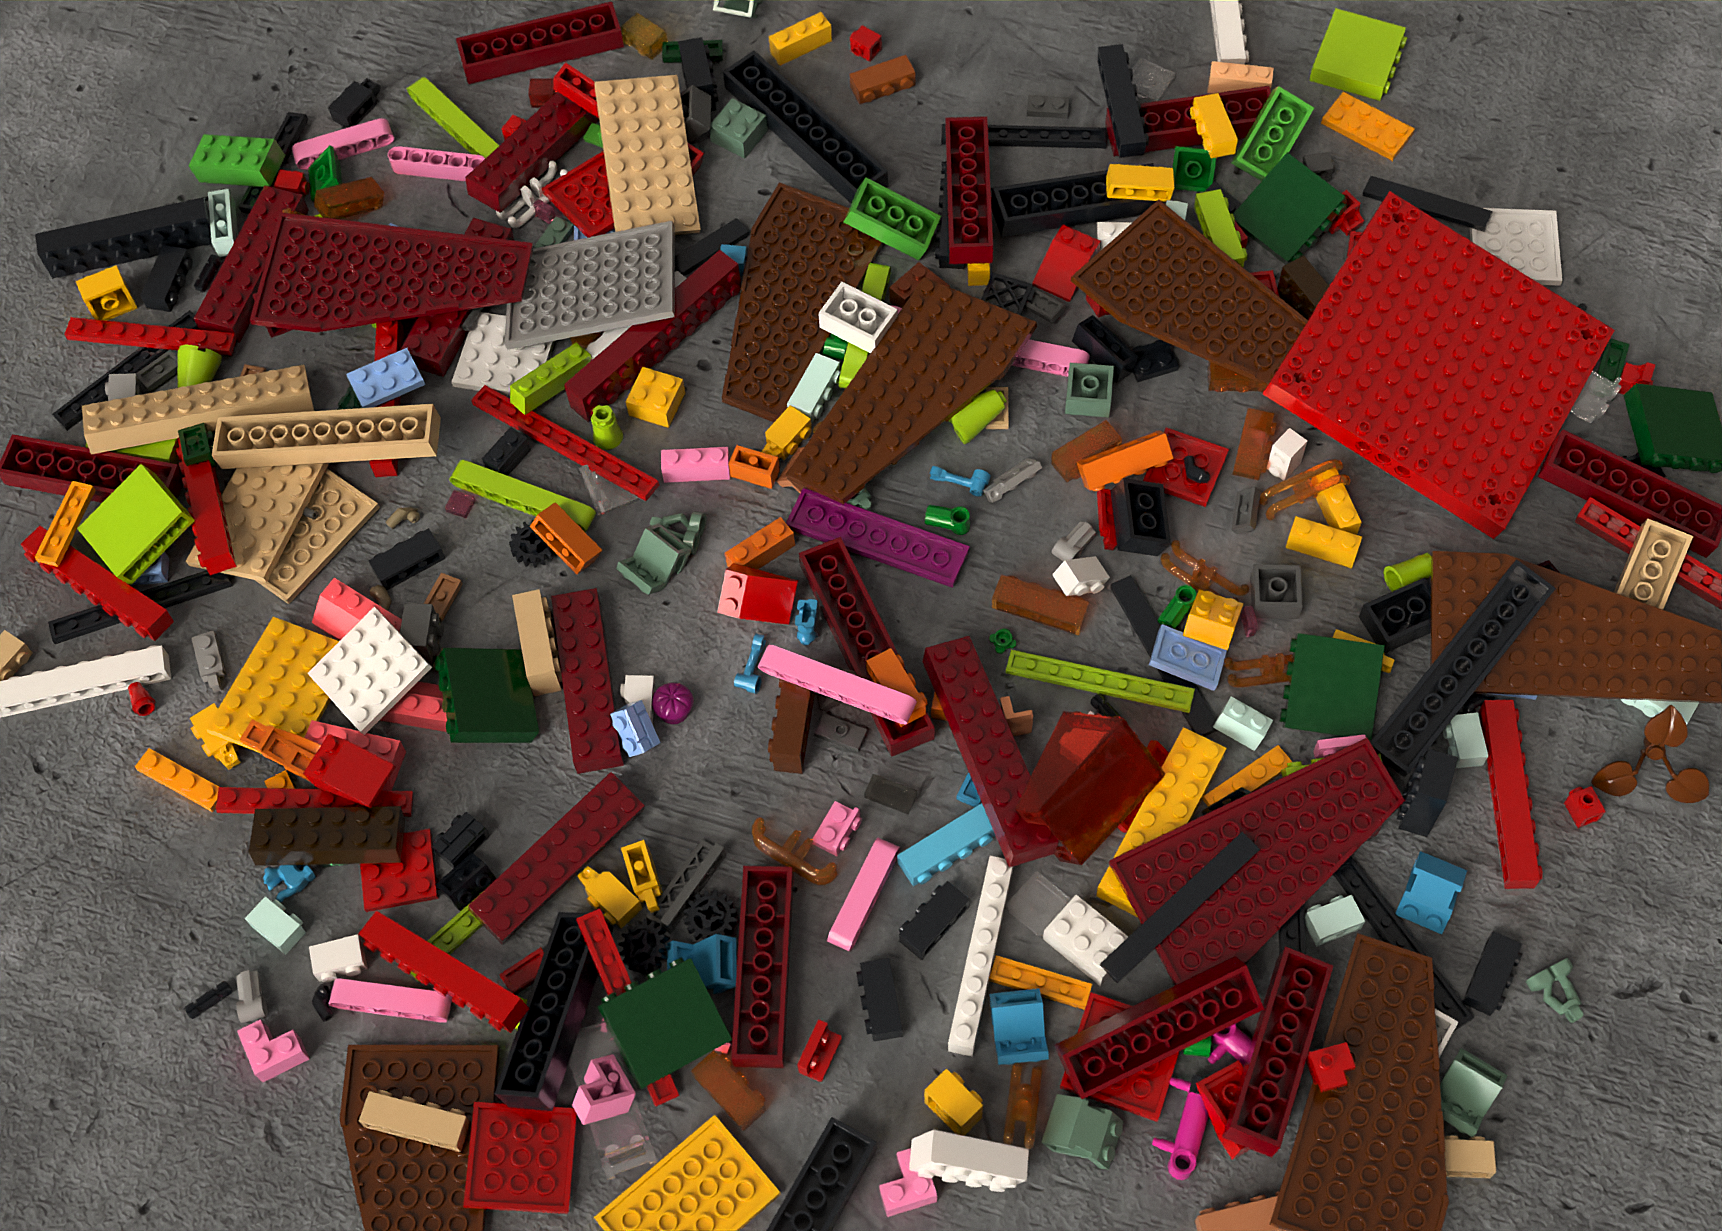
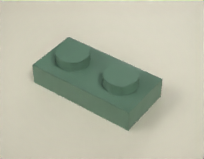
[534,217,574,248]

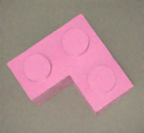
[237,1019,309,1082]
[572,1054,636,1125]
[879,1148,937,1217]

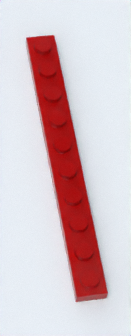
[471,385,660,501]

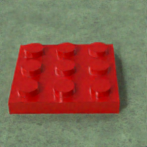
[1143,427,1229,507]
[360,829,439,912]

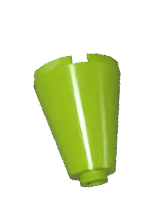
[177,345,222,388]
[949,389,1007,444]

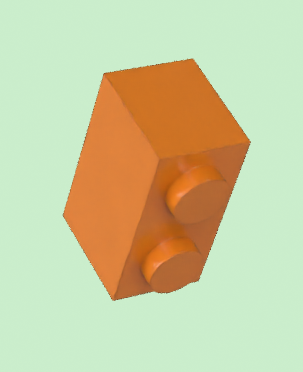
[729,445,780,489]

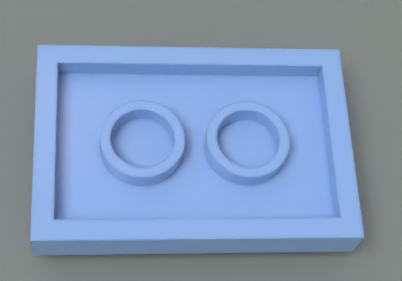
[346,348,425,408]
[1149,624,1227,691]

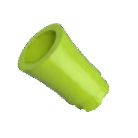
[591,405,623,450]
[1383,553,1431,592]

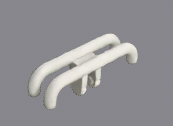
[496,161,568,228]

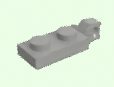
[983,458,1042,503]
[191,630,226,693]

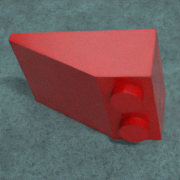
[1032,225,1101,302]
[717,563,799,625]
[303,734,396,808]
[1196,1060,1251,1160]

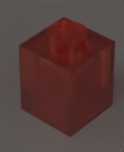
[528,78,557,108]

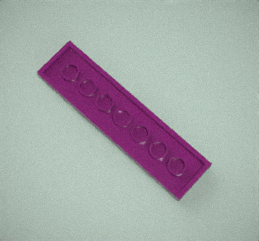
[786,488,970,588]

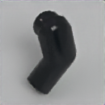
[1183,456,1210,483]
[1462,694,1495,714]
[312,983,334,1022]

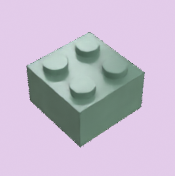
[709,98,768,159]
[1065,363,1114,418]

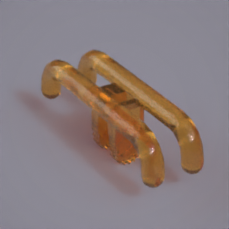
[1259,459,1351,521]
[1161,540,1249,602]
[1223,653,1293,688]
[752,817,837,885]
[1003,1063,1042,1149]

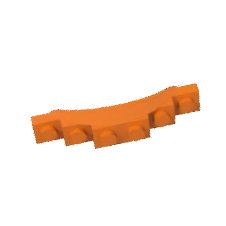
[240,719,321,781]

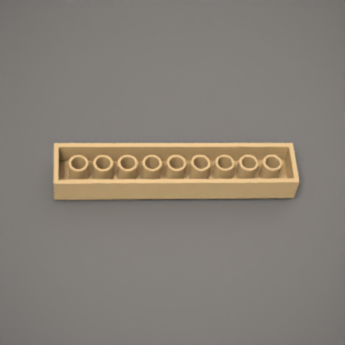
[82,365,314,454]
[212,404,441,469]

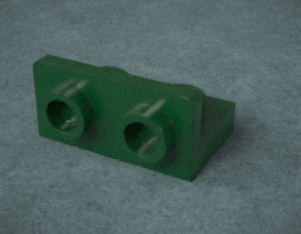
[178,423,217,468]

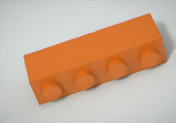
[1076,430,1173,491]

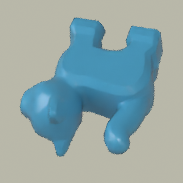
[795,599,818,645]
[263,865,316,902]

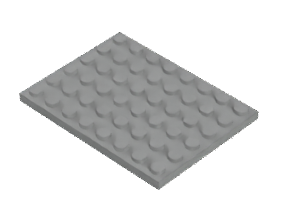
[504,221,675,350]

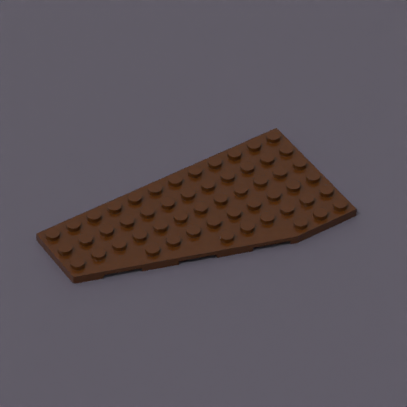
[722,182,884,422]
[1071,200,1308,386]
[786,277,1037,504]
[1430,551,1722,704]
[1269,933,1449,1231]
[339,1045,500,1231]

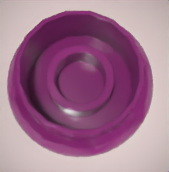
[652,682,694,724]

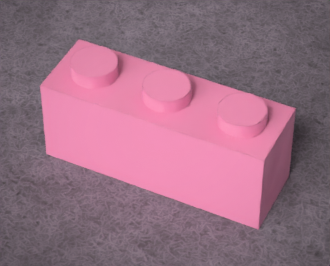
[661,447,730,483]

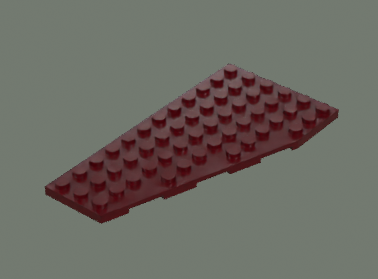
[250,212,533,332]
[1109,738,1405,985]

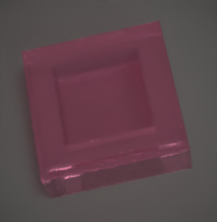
[533,199,556,225]
[445,490,475,518]
[1241,605,1258,637]

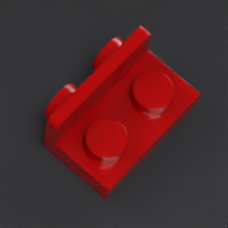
[797,1019,842,1082]

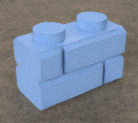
[610,700,661,757]

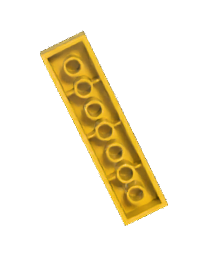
[1096,727,1227,917]

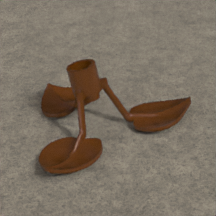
[1591,705,1709,803]

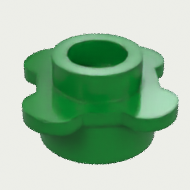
[989,628,1016,654]

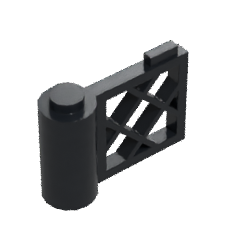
[981,272,1036,315]

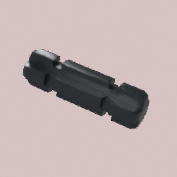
[194,254,221,292]
[1090,694,1128,734]
[184,981,233,1019]

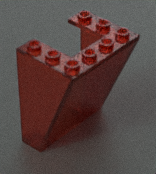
[1015,711,1165,865]

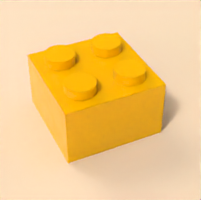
[76,265,138,321]
[626,367,685,428]
[1183,589,1244,650]
[924,1069,983,1136]

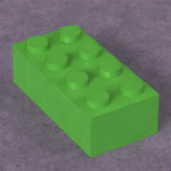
[1231,86,1314,181]
[188,134,285,187]
[844,177,941,261]

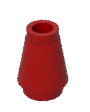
[128,682,155,716]

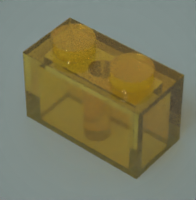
[621,13,668,60]

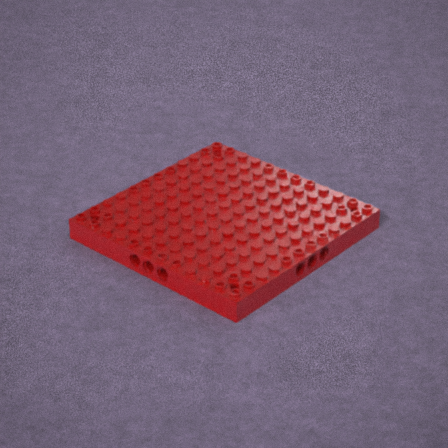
[1262,191,1615,539]

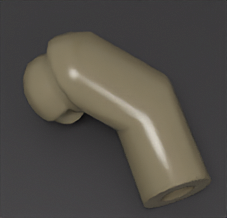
[385,507,420,529]
[370,585,392,611]

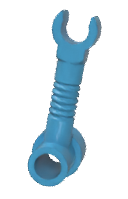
[930,466,991,497]
[734,634,766,694]

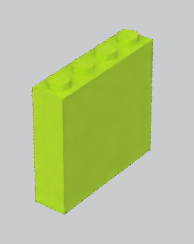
[1309,8,1407,101]
[77,464,195,585]

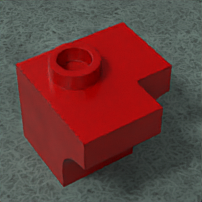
[1328,190,1365,236]
[1616,362,1655,395]
[1306,1042,1356,1092]

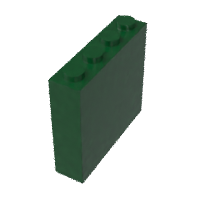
[1233,152,1348,265]
[1623,383,1722,473]
[1279,633,1384,740]
[435,648,539,743]
[598,957,732,1089]

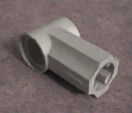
[1052,521,1096,562]
[236,970,268,1023]

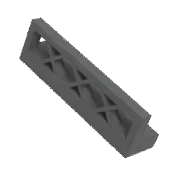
[646,839,726,934]

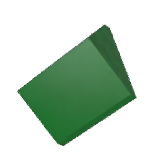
[308,145,344,202]
[1172,146,1216,192]

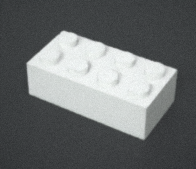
[909,1130,1029,1192]

